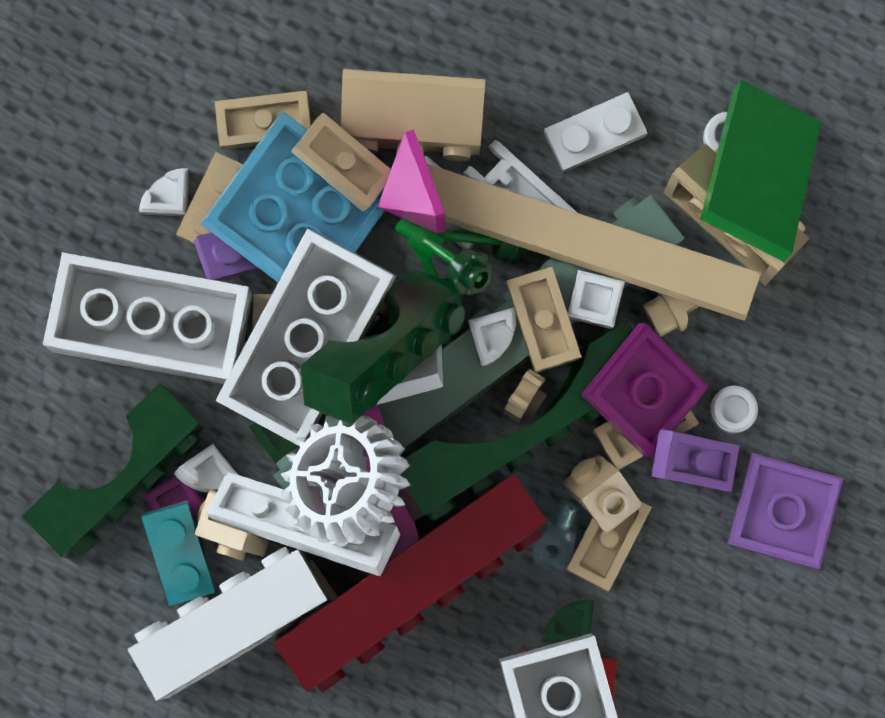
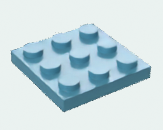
[200,111,385,283]

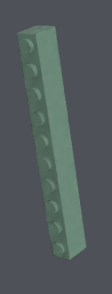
[272,194,685,502]

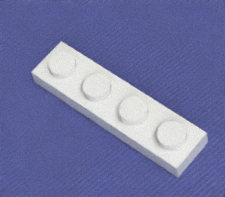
[207,472,401,576]

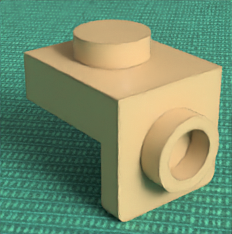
[562,454,641,533]
[194,490,269,561]

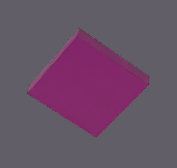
[581,323,709,458]

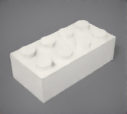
[216,229,397,446]
[43,252,253,384]
[127,547,332,701]
[499,633,618,718]

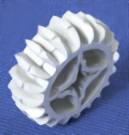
[280,415,411,547]

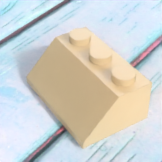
[341,69,486,162]
[663,144,810,286]

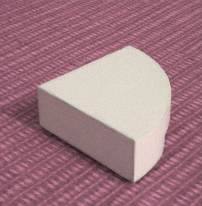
[139,168,189,216]
[468,307,516,368]
[174,444,238,493]

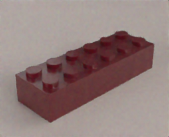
[273,474,548,693]

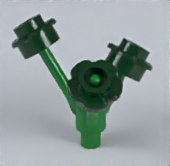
[395,218,527,296]

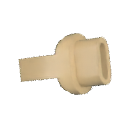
[642,292,700,337]

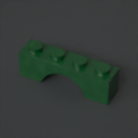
[301,270,465,424]
[22,383,204,559]

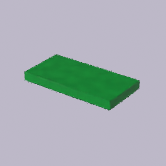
[700,80,821,262]

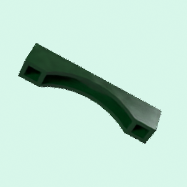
[398,321,633,522]

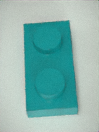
[141,500,215,606]

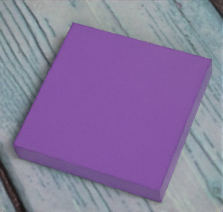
[727,453,844,570]

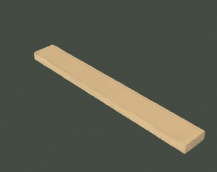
[427,164,761,321]

